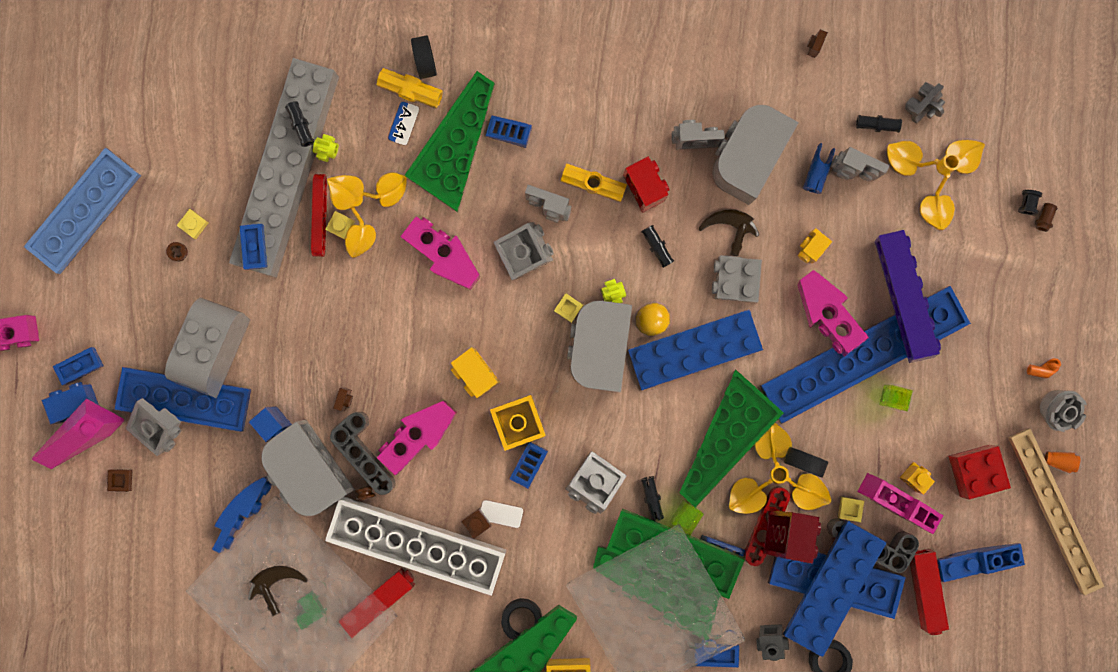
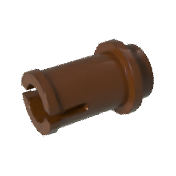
[1035,203,1058,232]

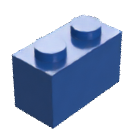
[42,382,99,424]
[249,406,292,442]

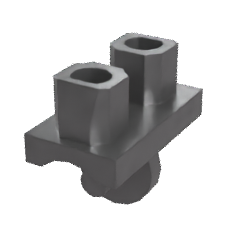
[905,82,945,124]

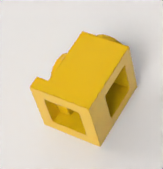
[798,228,832,264]
[900,462,935,495]

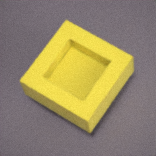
[177,209,209,239]
[325,211,355,240]
[554,293,583,323]
[838,496,864,522]

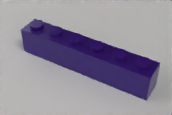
[875,230,941,363]

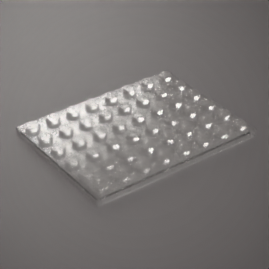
[186,496,398,672]

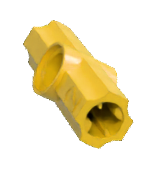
[376,68,443,109]
[560,163,627,202]

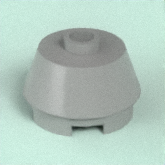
[1040,390,1087,432]

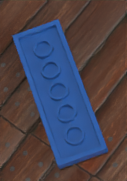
[628,309,763,390]
[114,367,251,432]
[783,520,887,657]
[768,552,906,619]

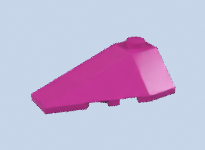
[32,399,124,469]

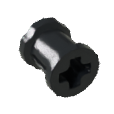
[1018,190,1043,215]

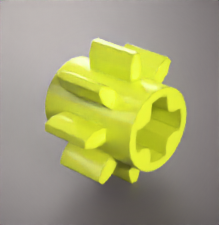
[313,134,339,162]
[601,279,626,303]

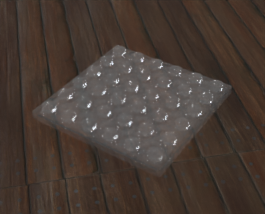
[566,524,745,672]

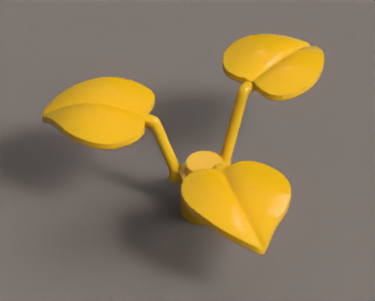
[887,140,985,230]
[327,172,407,258]
[729,423,831,514]

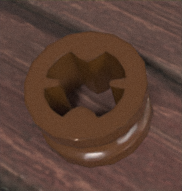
[166,242,188,262]
[354,486,376,501]

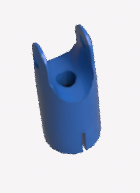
[803,143,835,194]

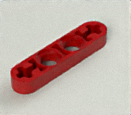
[311,174,327,257]
[744,486,790,566]

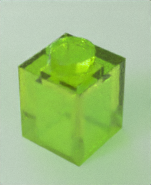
[879,385,913,412]
[670,500,704,536]

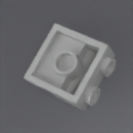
[672,120,724,150]
[830,147,890,181]
[525,185,572,223]
[494,222,554,280]
[712,255,762,303]
[126,398,182,456]
[566,451,627,514]

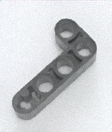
[330,412,396,495]
[827,518,919,573]

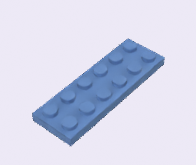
[24,148,141,274]

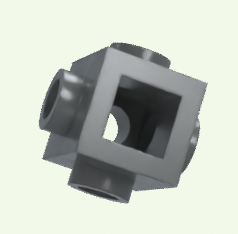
[757,624,789,661]

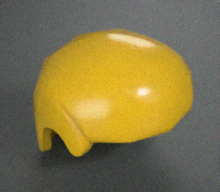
[635,303,670,336]

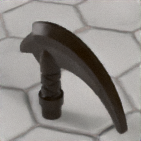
[699,210,759,256]
[248,566,308,617]

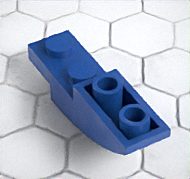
[212,476,272,553]
[937,543,1025,582]

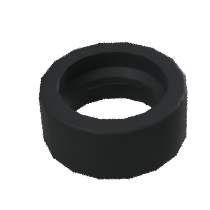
[411,35,437,79]
[784,447,828,478]
[501,598,542,640]
[809,639,853,672]

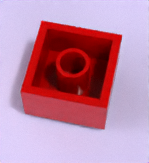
[623,156,670,213]
[948,445,1011,500]

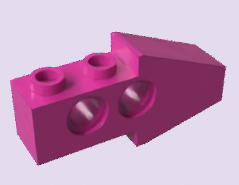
[400,217,481,290]
[798,270,869,357]
[0,315,39,351]
[377,400,457,475]
[857,473,943,534]

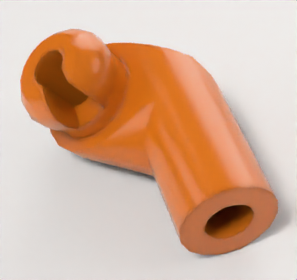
[1027,358,1061,379]

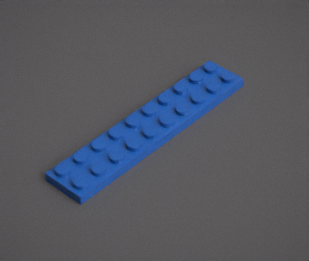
[760,286,971,424]

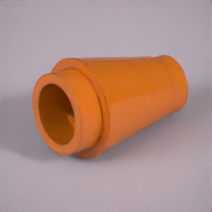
[1044,451,1080,474]

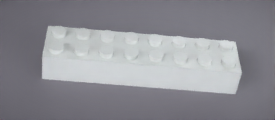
[325,497,506,596]

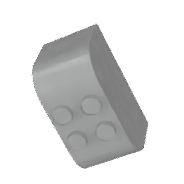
[712,105,799,205]
[165,298,250,399]
[567,301,632,392]
[262,420,355,516]

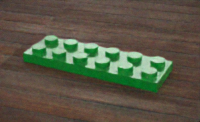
[606,508,745,599]

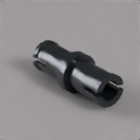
[285,101,314,147]
[856,115,902,133]
[641,225,674,268]
[641,476,664,521]

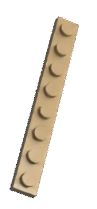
[1008,428,1104,595]

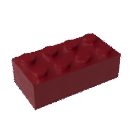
[763,510,821,564]

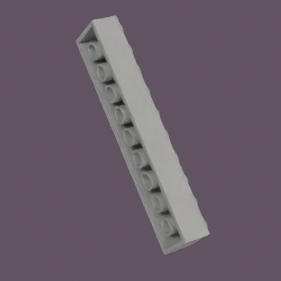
[229,58,339,278]

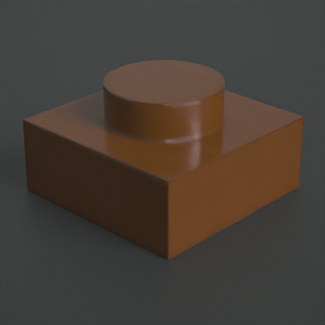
[807,29,828,58]
[333,388,353,411]
[107,469,132,492]
[461,508,492,539]

